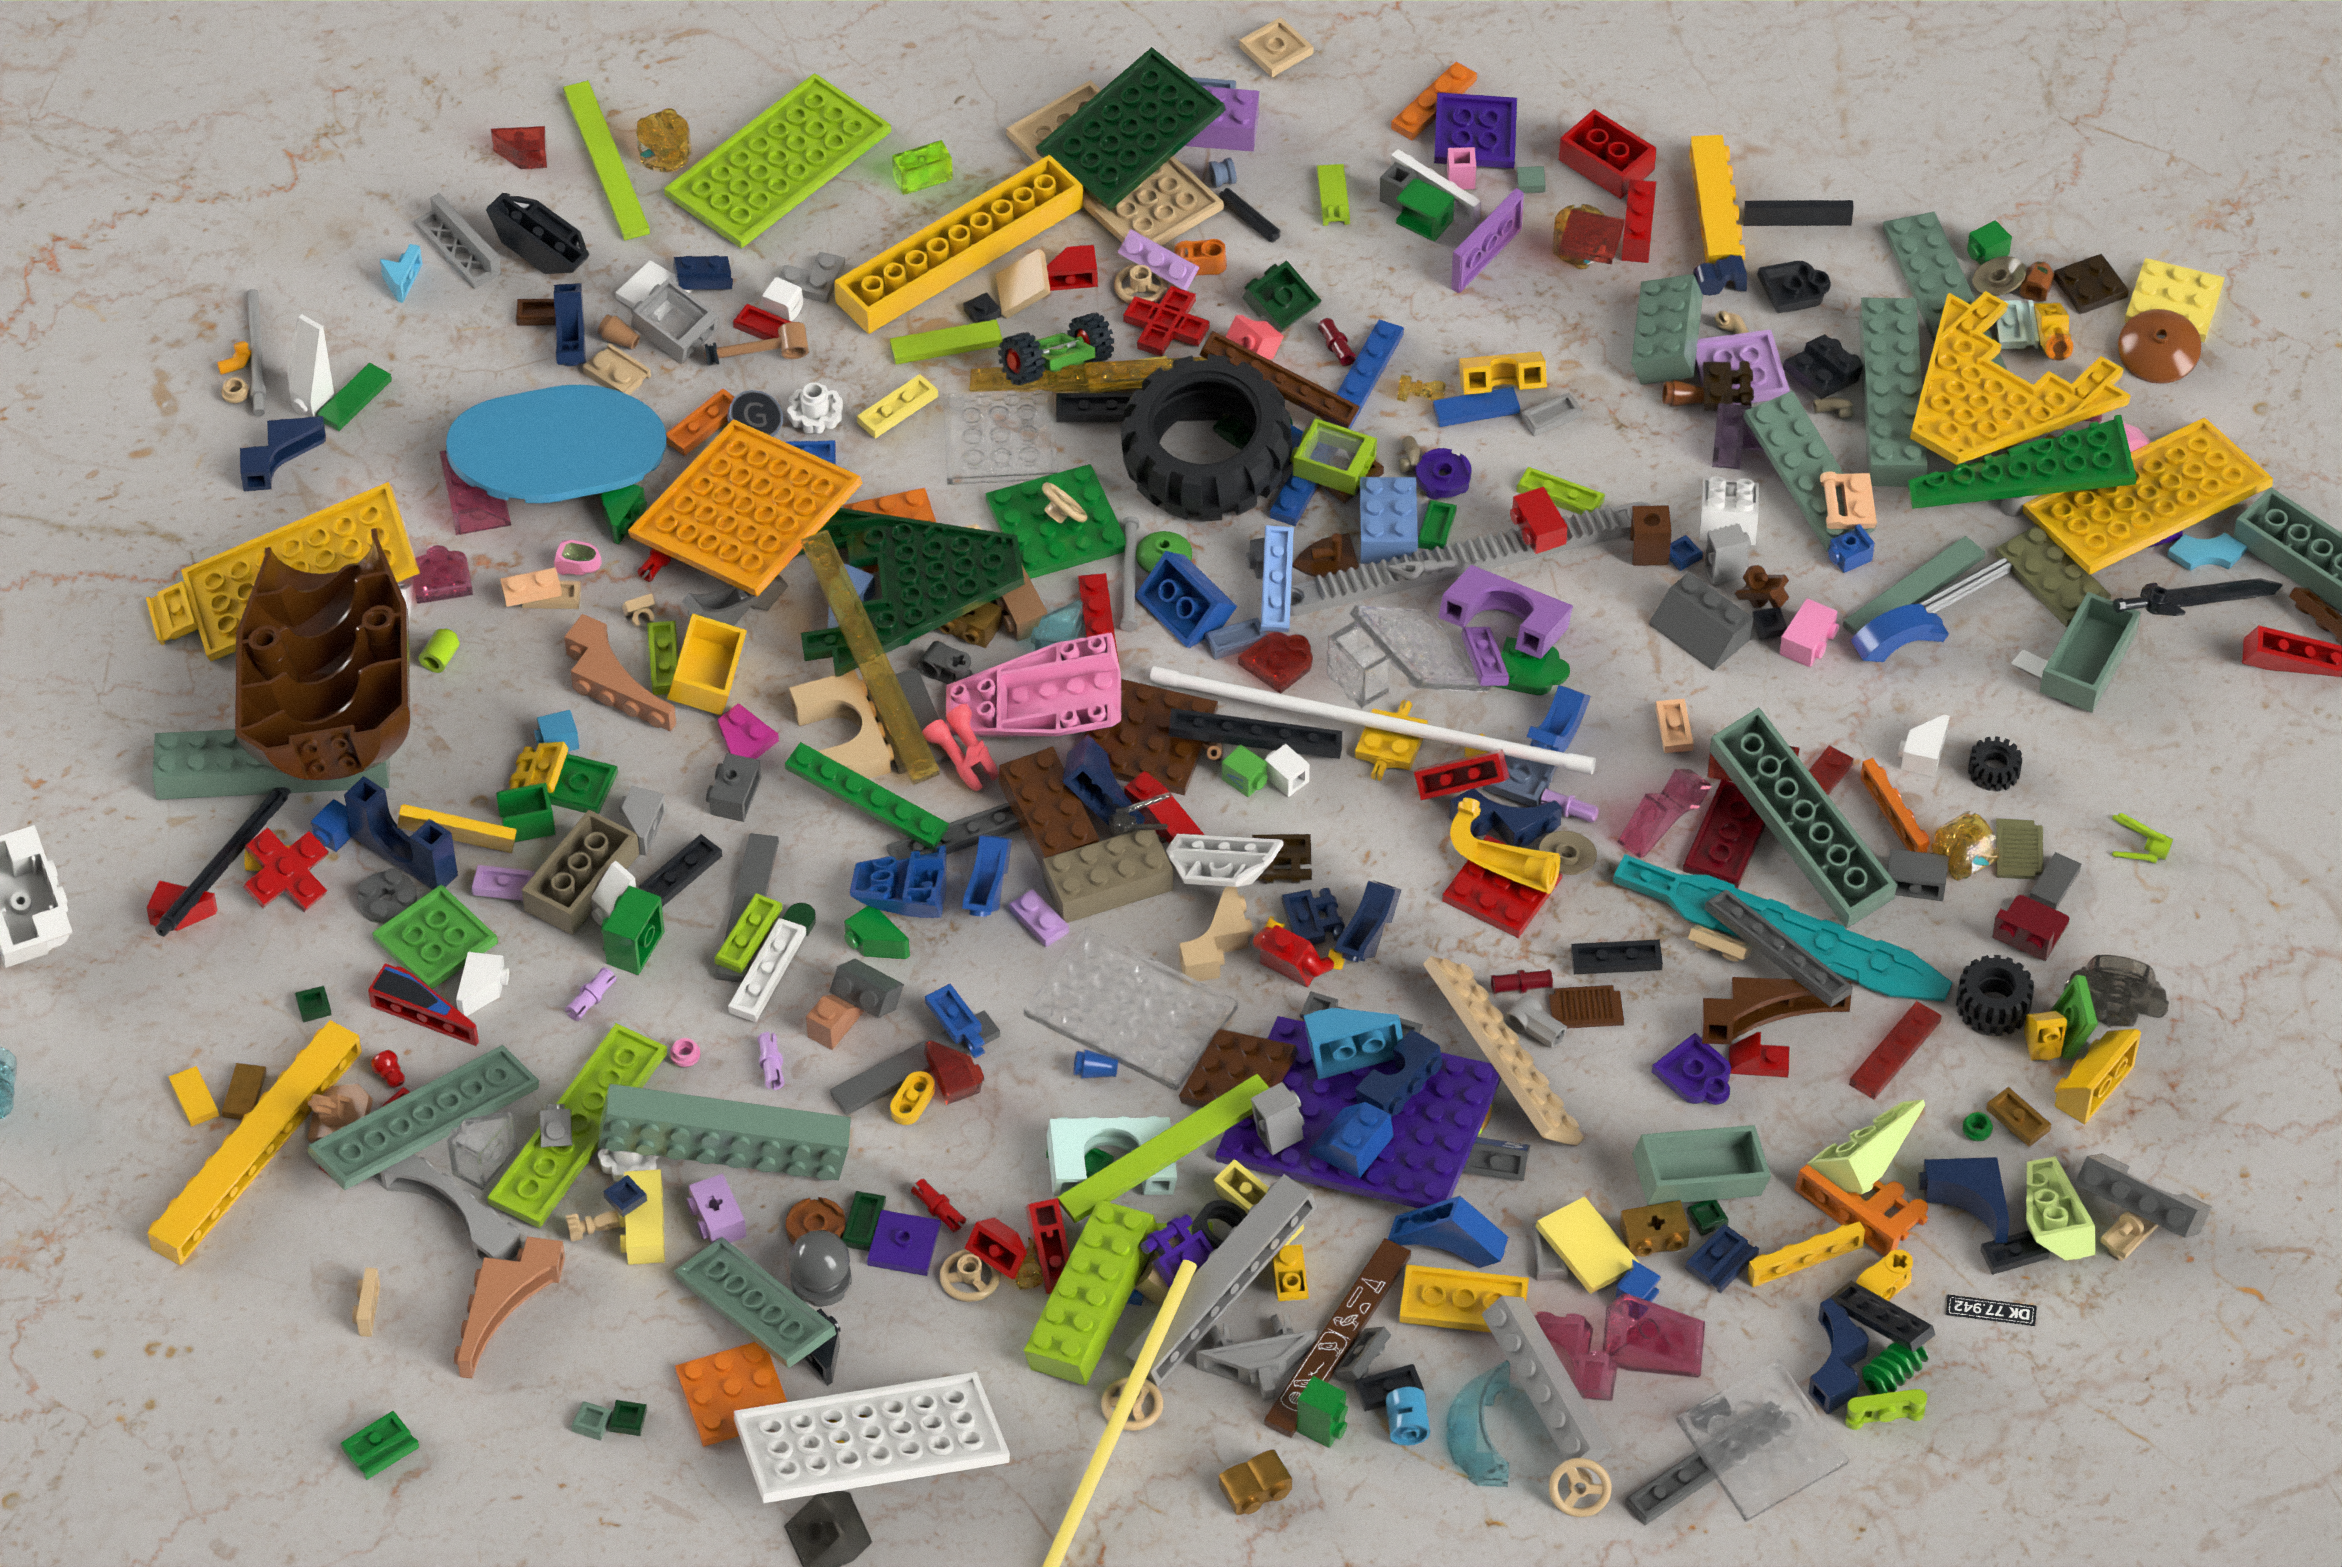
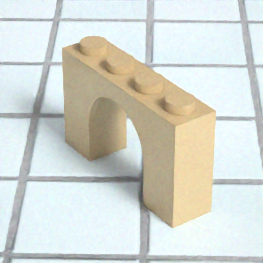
[789,670,894,779]

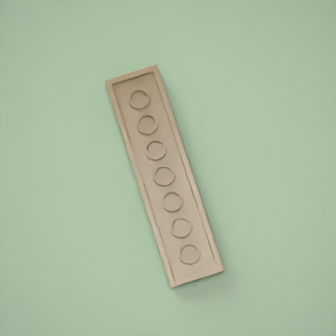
[1423,956,1584,1146]

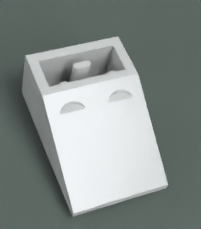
[1699,476,1759,545]

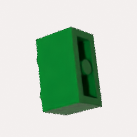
[1297,1376,1348,1448]

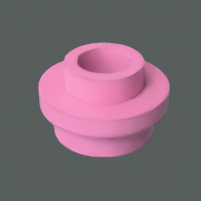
[670,1038,700,1067]

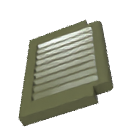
[1996,818,2044,880]

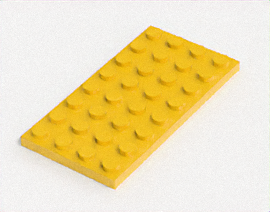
[2023,417,2273,575]
[181,482,420,662]

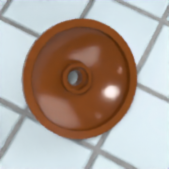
[2118,309,2201,384]

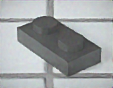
[1333,1327,1391,1381]

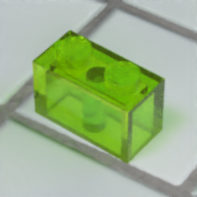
[892,140,953,195]

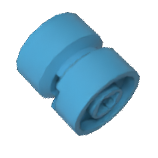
[1386,1387,1430,1446]

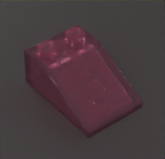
[1601,1293,1705,1378]

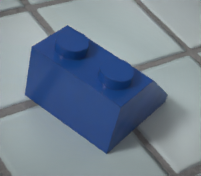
[1309,1102,1394,1178]

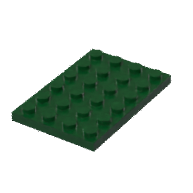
[1035,47,1226,211]

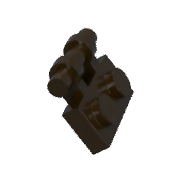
[1702,361,1754,411]
[1252,834,1312,884]

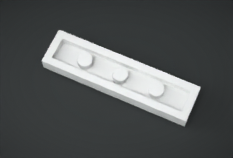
[1391,149,1481,225]
[728,918,806,1022]

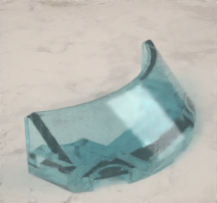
[1446,1360,1510,1487]

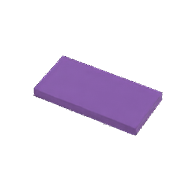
[1451,188,1524,293]

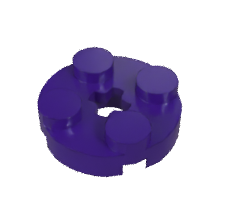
[1416,448,1472,500]

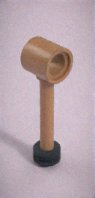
[704,322,809,366]

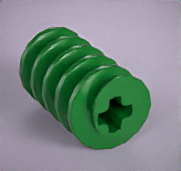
[1862,1342,1929,1395]

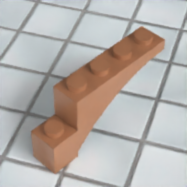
[564,614,676,732]
[454,1236,565,1379]

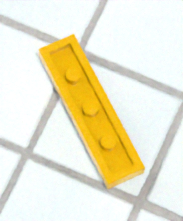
[1747,1221,1865,1288]

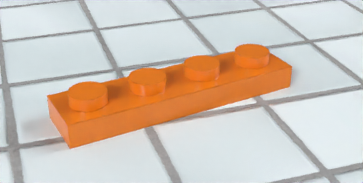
[1391,61,1477,141]
[1860,757,1930,853]

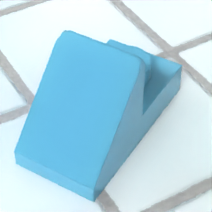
[380,244,423,303]

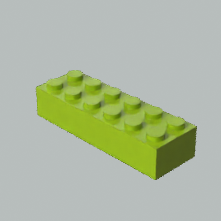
[1023,1199,1159,1386]

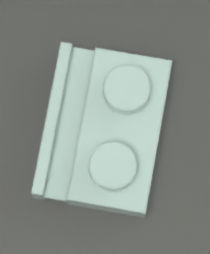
[1995,300,2039,349]

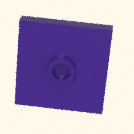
[867,1210,941,1276]

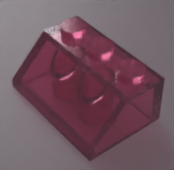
[439,450,511,535]

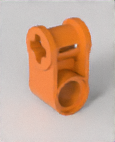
[1174,239,1227,276]

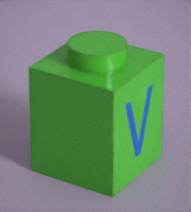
[1222,745,1268,797]

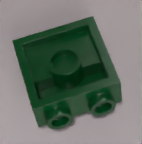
[1242,260,1322,333]

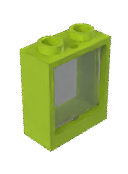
[1290,418,1377,496]

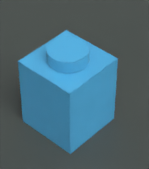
[534,710,580,751]

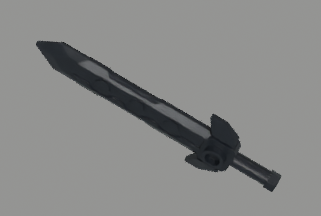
[2113,578,2283,616]

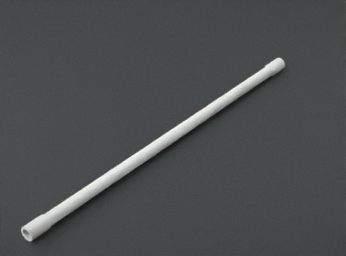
[1150,666,1596,775]

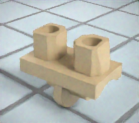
[2101,1210,2159,1261]

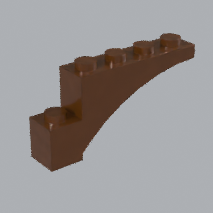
[1701,977,1852,1045]

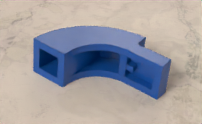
[1851,604,1949,662]

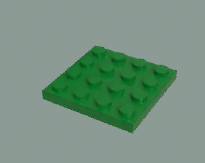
[985,464,1126,579]

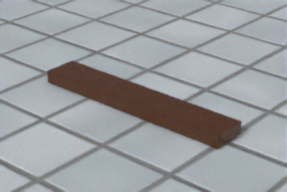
[1199,331,1360,429]

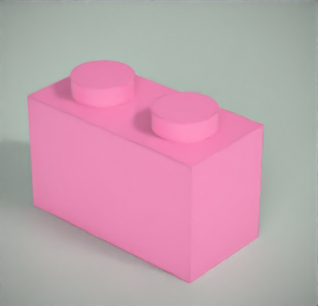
[1780,598,1839,667]

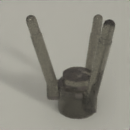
[1109,792,1172,843]

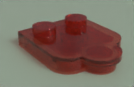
[1238,632,1313,694]

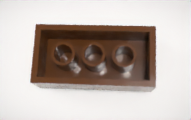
[999,746,1099,872]

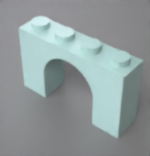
[1046,1116,1177,1196]

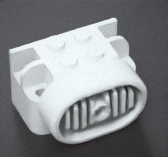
[0,825,73,968]

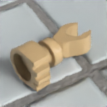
[566,1211,620,1242]

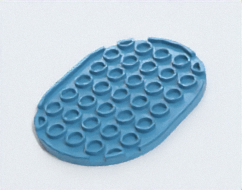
[446,385,667,503]

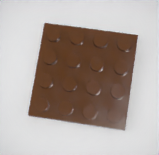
[1084,679,1218,796]

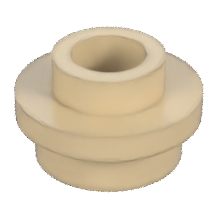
[221,377,249,403]

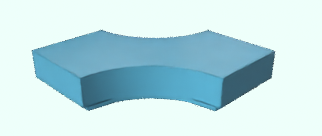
[2167,532,2247,571]

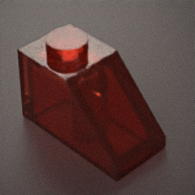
[491,126,547,169]
[923,1040,984,1105]

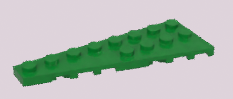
[1908,415,2136,509]

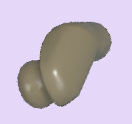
[1398,436,1420,473]

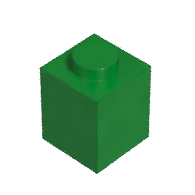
[1967,220,2012,265]

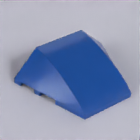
[850,845,947,918]

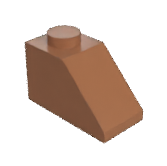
[806,994,864,1050]

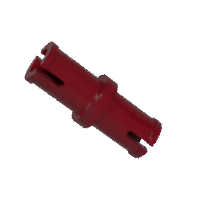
[1317,318,1356,366]
[1491,969,1553,994]

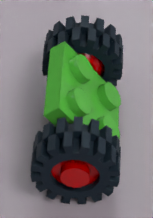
[998,312,1114,386]

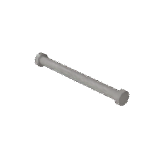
[1120,516,1139,632]

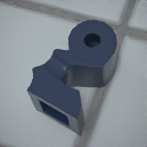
[1693,255,1747,296]

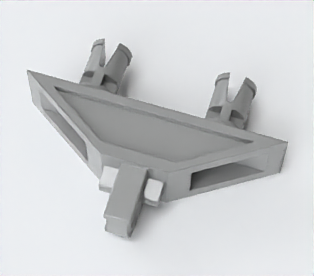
[1196,1312,1317,1401]

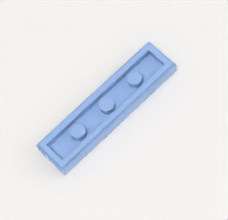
[1260,525,1294,632]

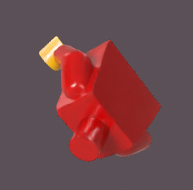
[1253,916,1345,988]

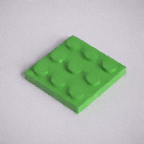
[372,884,498,990]

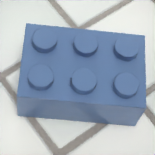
[1359,477,1418,564]

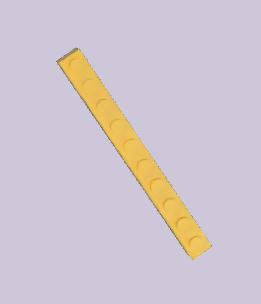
[147,1020,362,1266]

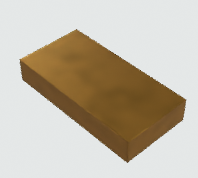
[222,1063,267,1120]

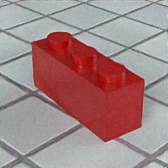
[1621,179,1657,263]
[1414,749,1509,800]

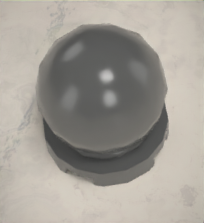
[789,1230,852,1307]

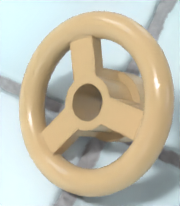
[1114,264,1168,304]
[1042,482,1087,524]
[939,1249,1001,1302]
[1101,1377,1163,1431]
[1549,1458,1612,1517]

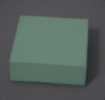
[1517,166,1546,193]
[571,1401,612,1441]

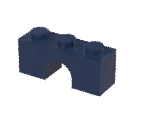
[1355,1029,1442,1118]

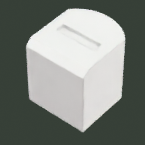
[762,277,803,321]

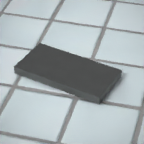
[865,668,951,774]

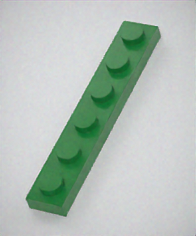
[785,742,949,850]

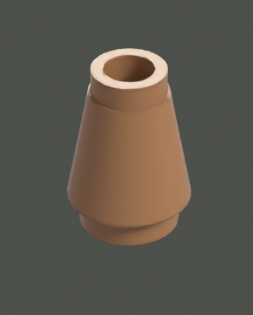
[598,314,640,350]

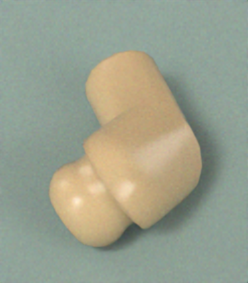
[1715,310,1749,334]

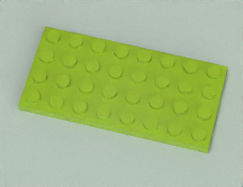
[664,73,891,249]

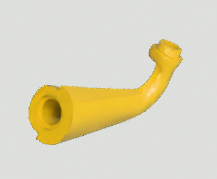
[1450,797,1560,894]

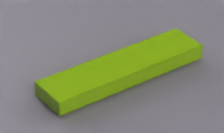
[890,319,1003,365]

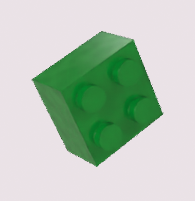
[601,885,665,975]

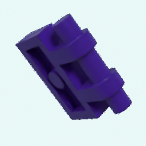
[1141,1214,1214,1288]

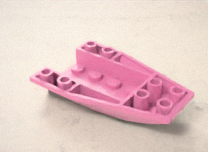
[946,633,1121,737]

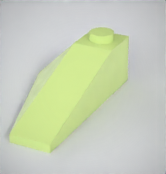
[1807,1099,1925,1194]
[2026,1156,2095,1260]

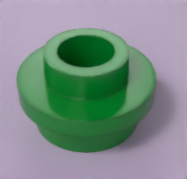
[1962,1112,1993,1141]

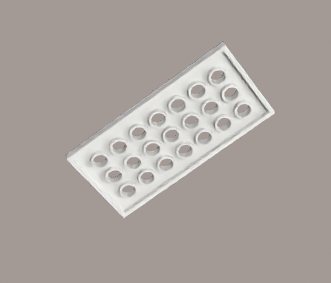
[734,1372,1010,1503]

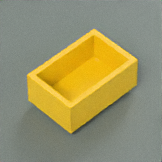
[667,613,747,716]

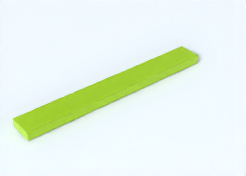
[563,80,650,241]
[1057,1074,1269,1224]

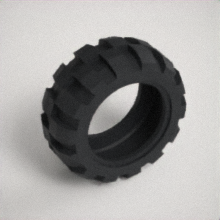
[1120,354,1292,522]

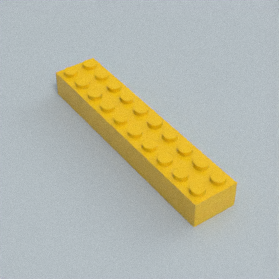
[834,155,1083,334]

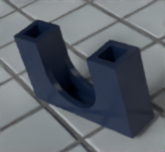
[344,776,458,890]

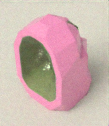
[554,540,602,575]

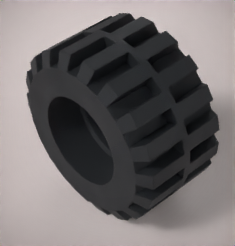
[1956,955,2034,1036]

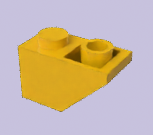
[2024,1011,2067,1061]
[1271,1244,1309,1301]

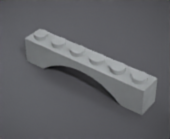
[370,1154,522,1263]

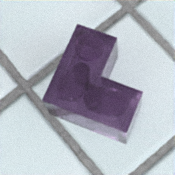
[1712,403,1764,470]

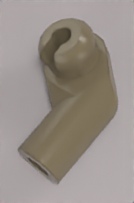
[1813,397,1854,419]

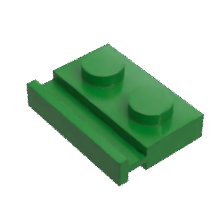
[341,1411,419,1480]

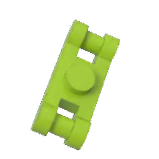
[1845,1389,1927,1430]

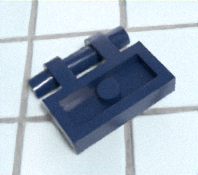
[1282,888,1345,945]

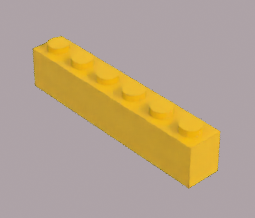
[1689,135,1745,265]

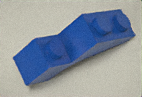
[962,835,1012,917]

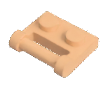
[1820,472,1877,529]

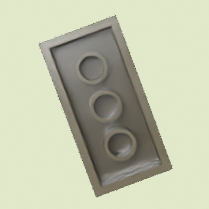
[522,810,639,935]
[1043,825,1173,923]

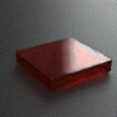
[1559,209,1624,265]

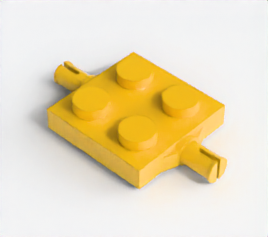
[1355,700,1428,781]

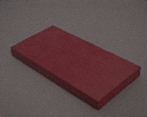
[1683,779,1766,889]

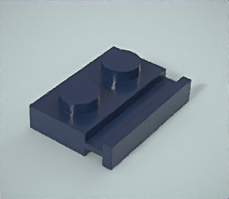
[673,255,733,290]
[1685,1224,1759,1293]

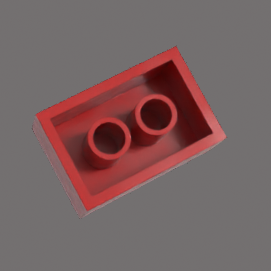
[1558,109,1656,199]

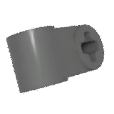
[917,641,973,684]

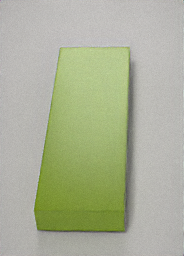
[1516,467,1605,515]
[647,620,679,695]
[714,893,783,974]

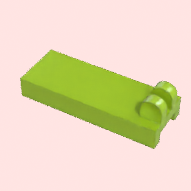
[1317,164,1350,226]

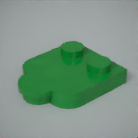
[1493,636,1570,695]

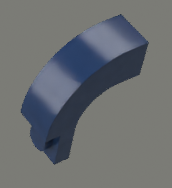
[554,283,586,366]

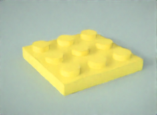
[2124,258,2225,342]

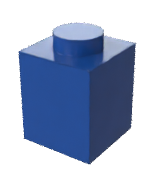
[311,799,351,852]

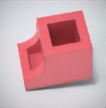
[1226,315,1284,359]

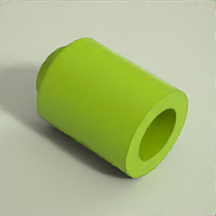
[419,629,460,673]

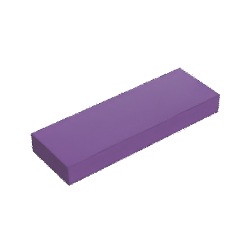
[1461,627,1509,686]

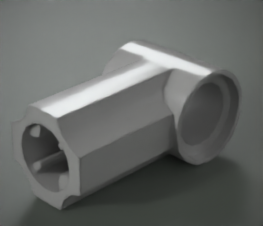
[1504,994,1567,1048]

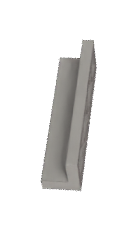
[414,193,501,289]

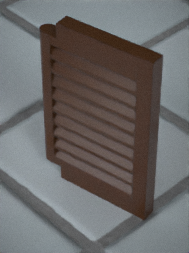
[1549,985,1624,1029]

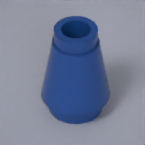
[1073,1049,1118,1079]

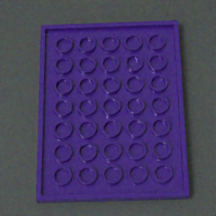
[1215,1016,1502,1209]

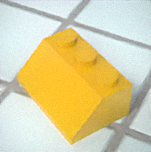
[2054,1029,2141,1125]

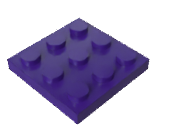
[1434,92,1517,169]

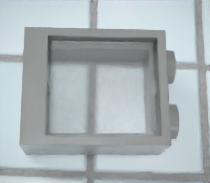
[631,278,719,364]

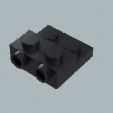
[1783,334,1864,399]

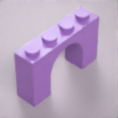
[1438,565,1573,659]

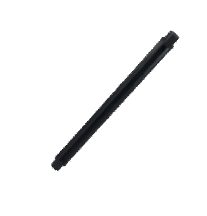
[155,787,291,937]

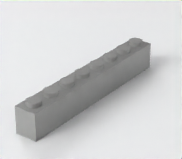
[1124,1174,1318,1387]

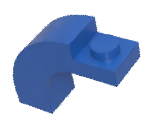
[1527,685,1591,753]

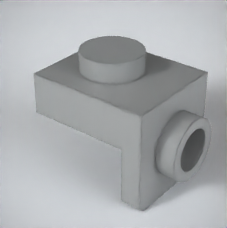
[540,1104,572,1148]

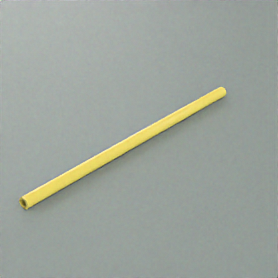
[1042,1260,1197,1567]

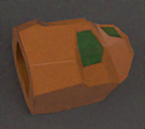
[2019,261,2054,302]

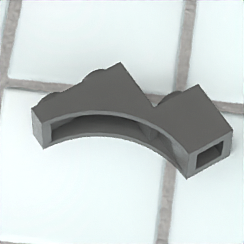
[682,574,789,626]

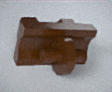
[1734,565,1789,608]

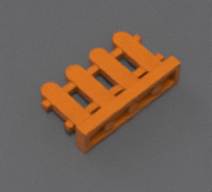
[1794,1164,1928,1257]

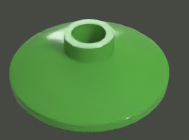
[1136,531,1192,573]

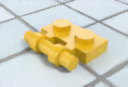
[508,742,569,793]

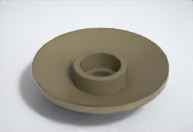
[1972,256,2026,296]
[1539,831,1597,875]

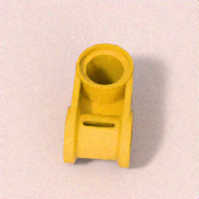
[1856,1249,1913,1301]

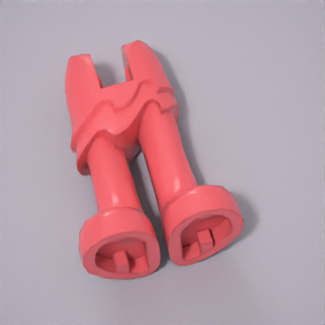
[922,704,999,792]

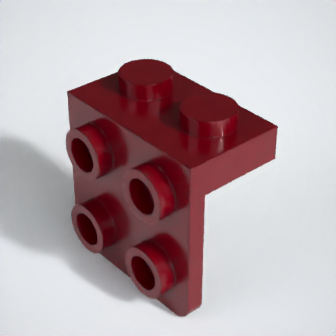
[1992,895,2070,962]

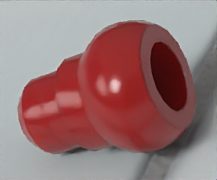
[371,1050,405,1089]

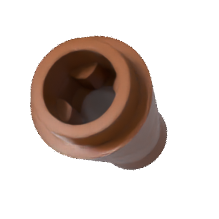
[1662,379,1704,407]

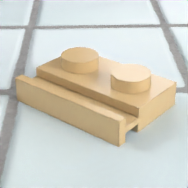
[583,343,651,395]

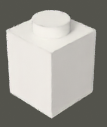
[1265,744,1310,797]

